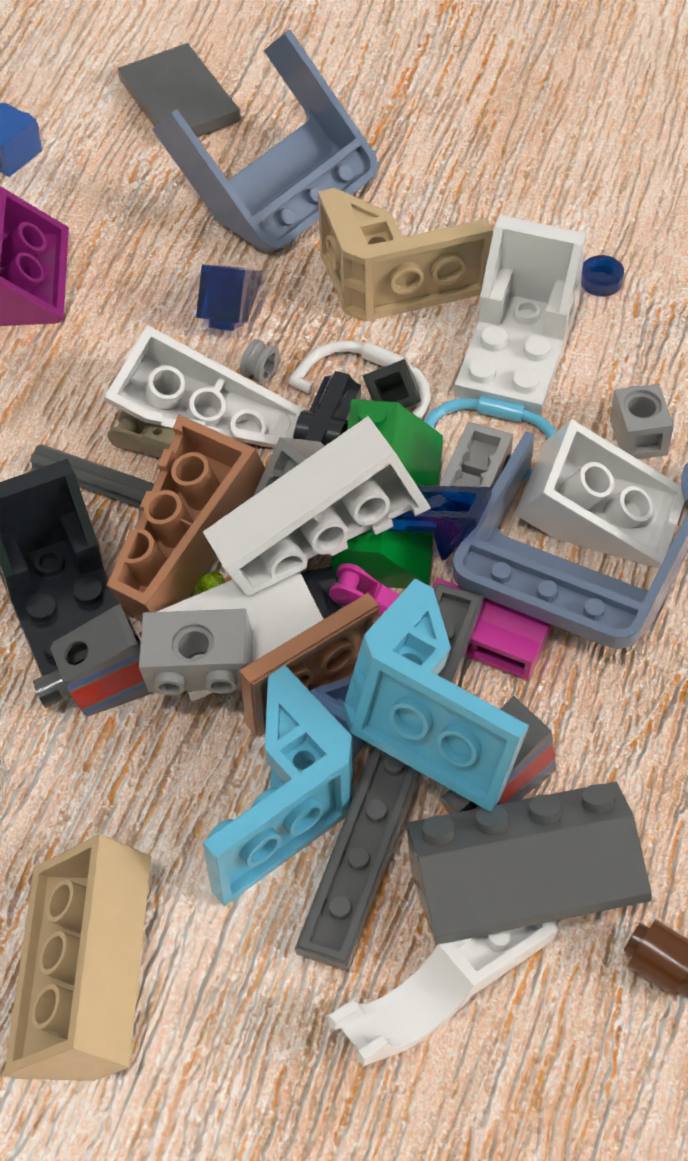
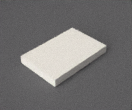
[157,572,323,702]

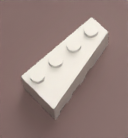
[203,416,431,596]

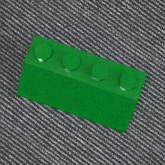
[331,399,443,589]

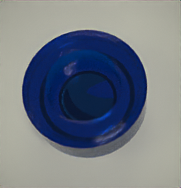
[580,255,624,297]

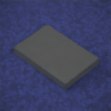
[118,43,241,137]

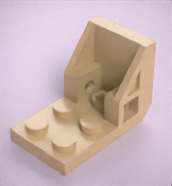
[318,188,493,321]

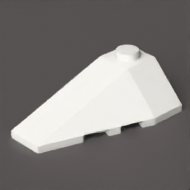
[104,325,305,449]

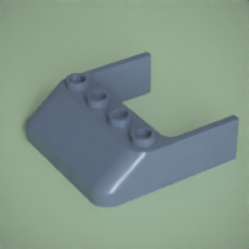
[152,29,378,252]
[453,431,688,649]

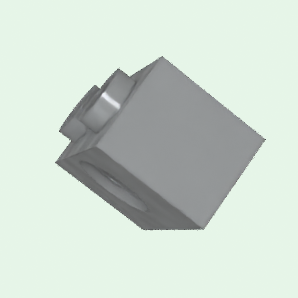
[139,608,253,696]

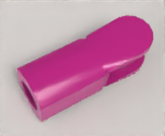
[329,563,400,618]

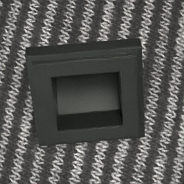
[363,359,422,408]

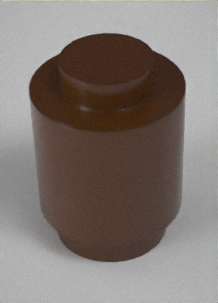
[623,919,688,998]

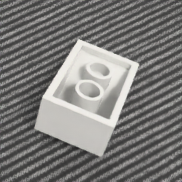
[516,419,685,568]

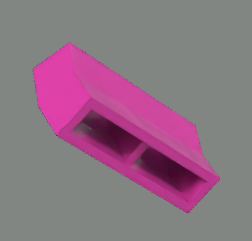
[432,577,552,681]

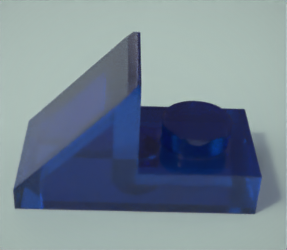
[387,485,492,560]

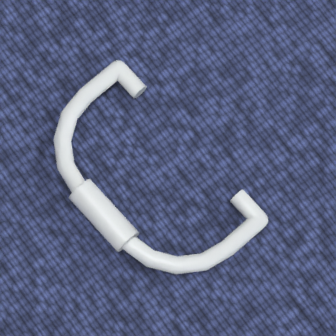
[288,341,431,419]

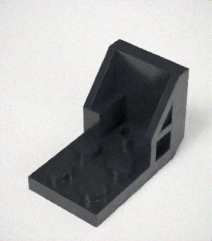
[0,459,119,677]

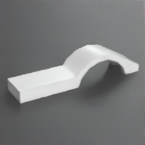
[327,921,558,1066]

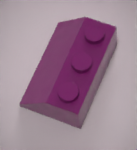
[0,186,69,326]

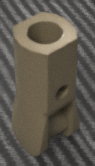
[107,411,175,458]

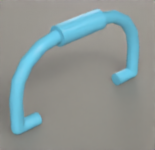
[424,396,556,481]

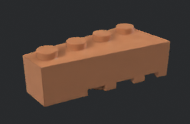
[107,415,265,621]

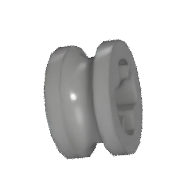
[240,339,280,384]

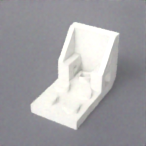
[454,215,587,415]

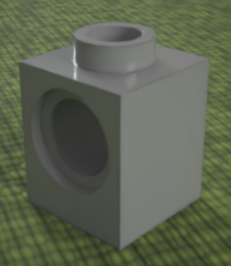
[610,384,674,459]

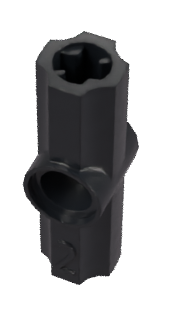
[293,371,361,446]

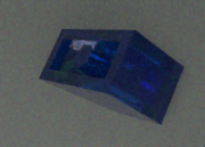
[196,264,263,331]

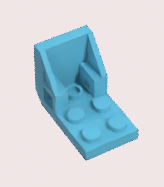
[342,579,529,812]
[203,665,353,906]

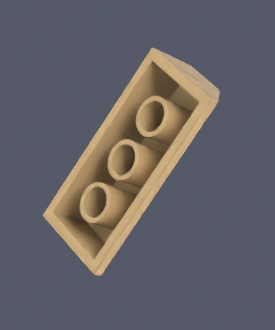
[4,834,151,1081]

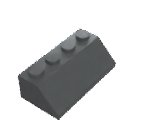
[406,781,652,945]

